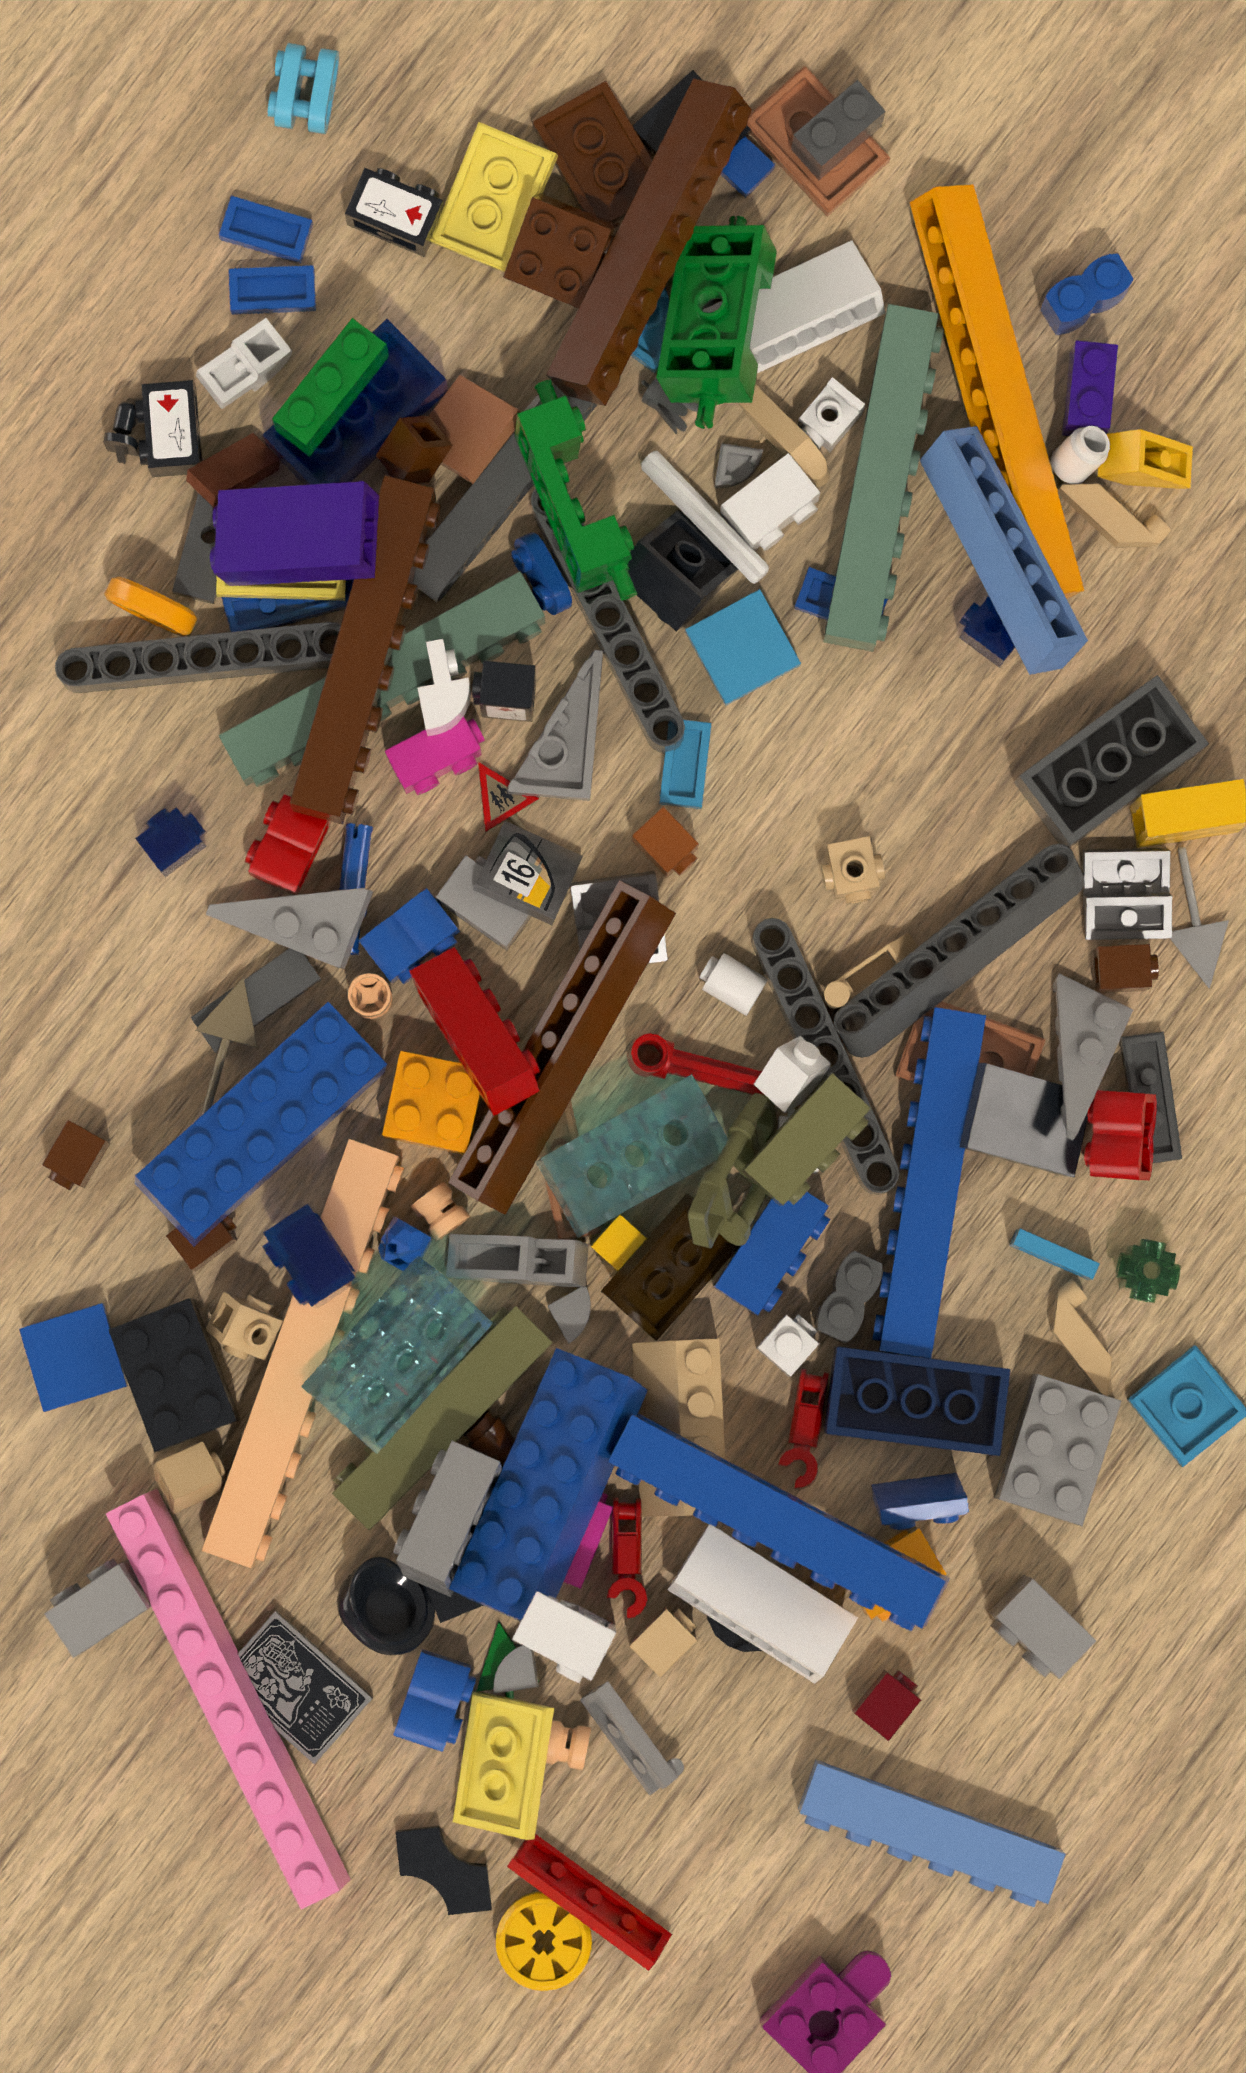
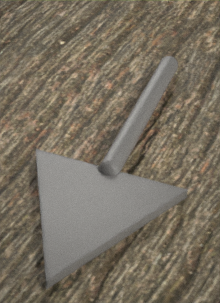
[1170,847,1229,989]

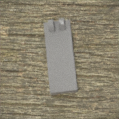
[580,1681,684,1795]

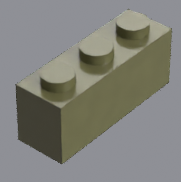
[741,1073,871,1206]

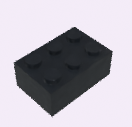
[108,1298,241,1452]

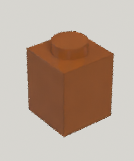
[632,806,699,878]

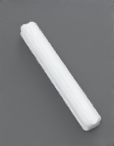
[641,451,769,584]

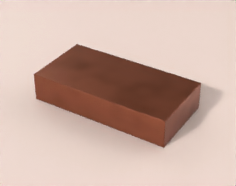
[186,433,280,508]

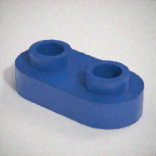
[511,532,572,615]

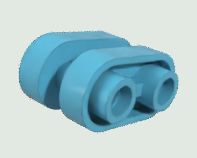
[268,43,339,134]

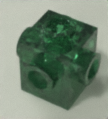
[1115,1239,1181,1303]

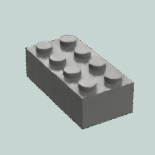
[1014,675,1209,848]

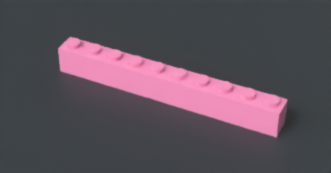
[106,1488,351,1910]

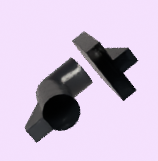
[103,398,139,464]

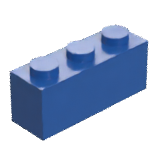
[713,1192,830,1316]

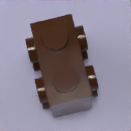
[503,193,619,309]

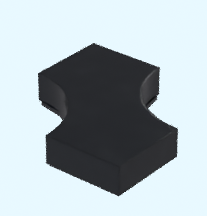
[395,1826,492,1915]

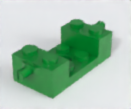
[656,216,777,429]
[515,380,637,601]

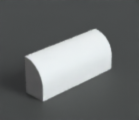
[703,240,886,373]
[667,1524,858,1684]

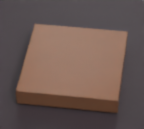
[429,375,520,484]

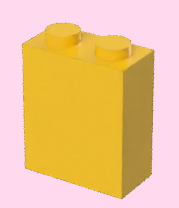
[1130,779,1246,848]

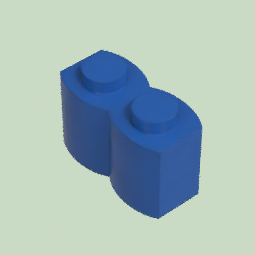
[1040,254,1134,335]
[359,888,460,984]
[393,1649,476,1752]

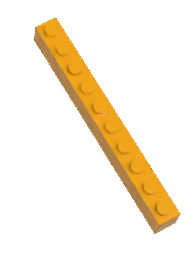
[909,184,1085,599]

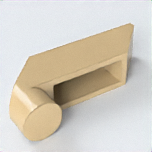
[738,385,830,487]
[1058,484,1171,548]
[823,932,918,1009]
[1051,1279,1112,1396]

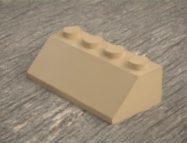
[632,1338,725,1517]

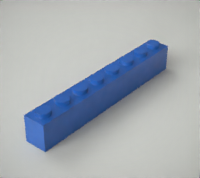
[872,1007,986,1359]
[608,1414,950,1631]

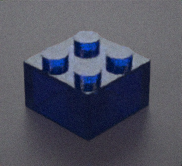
[262,1204,361,1309]

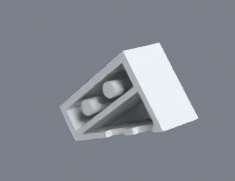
[512,1592,616,1683]

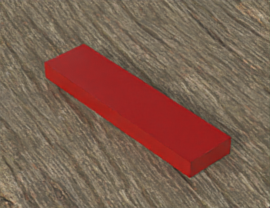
[507,1834,672,1971]

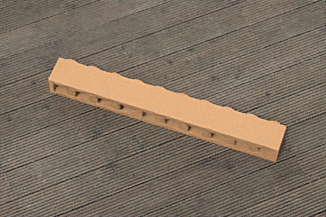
[202,1139,404,1568]

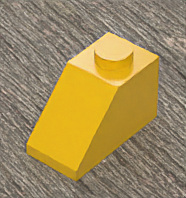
[1098,429,1193,489]

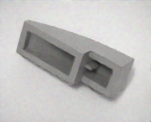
[446,1234,589,1287]

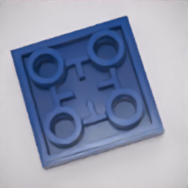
[19,1303,128,1412]
[871,1473,969,1530]

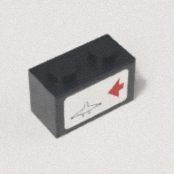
[345,168,444,257]
[135,380,202,477]
[472,661,537,722]

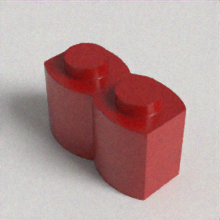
[245,794,331,895]
[1084,1090,1157,1181]

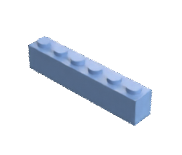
[920,426,1088,675]
[798,1759,1066,1907]

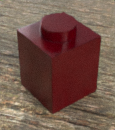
[852,1670,921,1741]

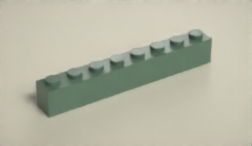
[823,304,944,652]
[218,572,546,787]

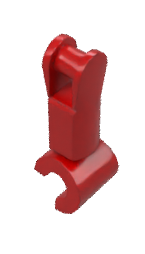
[778,1368,829,1490]
[607,1498,647,1619]

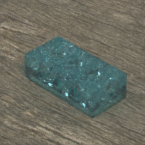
[536,1074,728,1238]
[301,1256,493,1454]

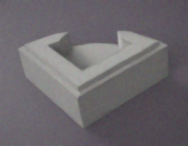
[715,443,763,488]
[548,1285,591,1344]
[494,1645,539,1694]

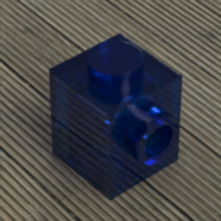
[959,597,1015,668]
[135,807,206,878]

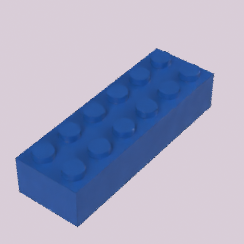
[135,1002,387,1247]
[449,1348,648,1622]

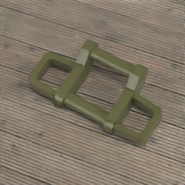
[688,1093,777,1248]

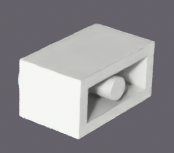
[720,453,820,551]

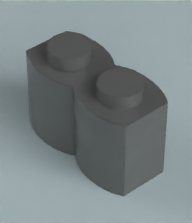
[815,1251,882,1343]

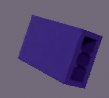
[210,481,379,586]

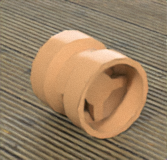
[348,973,393,1020]
[411,1182,470,1242]
[546,1720,591,1770]

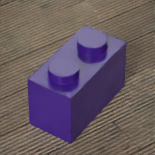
[1062,340,1118,436]

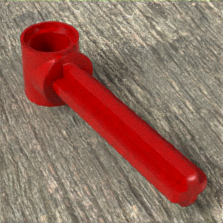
[627,1033,765,1095]

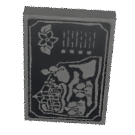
[238,1610,373,1765]

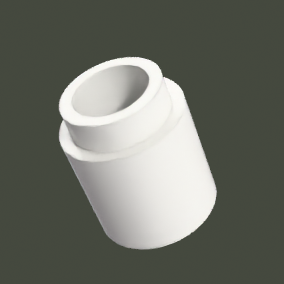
[1051,426,1110,484]

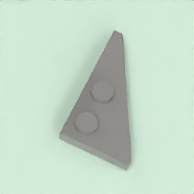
[508,650,603,801]
[206,888,373,969]
[1052,973,1133,1140]

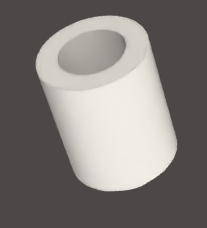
[699,953,768,1016]

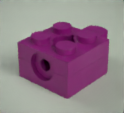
[760,1950,891,2073]

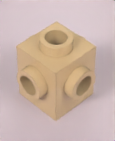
[821,836,885,904]
[205,1291,283,1360]

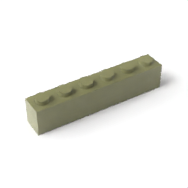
[332,1306,553,1530]

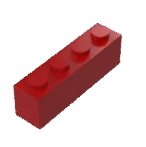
[409,947,540,1116]

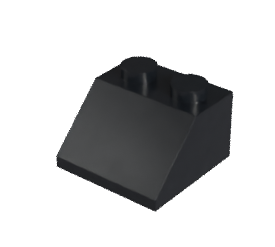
[628,509,738,632]

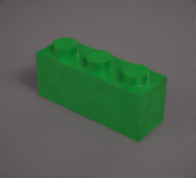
[272,318,389,457]

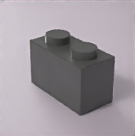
[791,80,886,180]

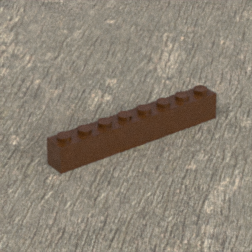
[546,79,752,406]
[290,475,441,825]
[448,880,676,1215]

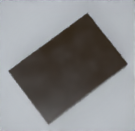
[601,1193,740,1341]

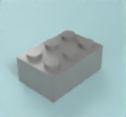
[994,1374,1121,1526]
[394,1441,502,1597]

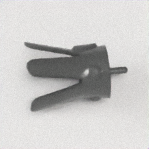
[641,378,699,434]

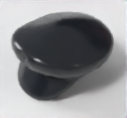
[337,1557,435,1656]

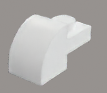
[196,318,292,409]
[417,639,471,736]

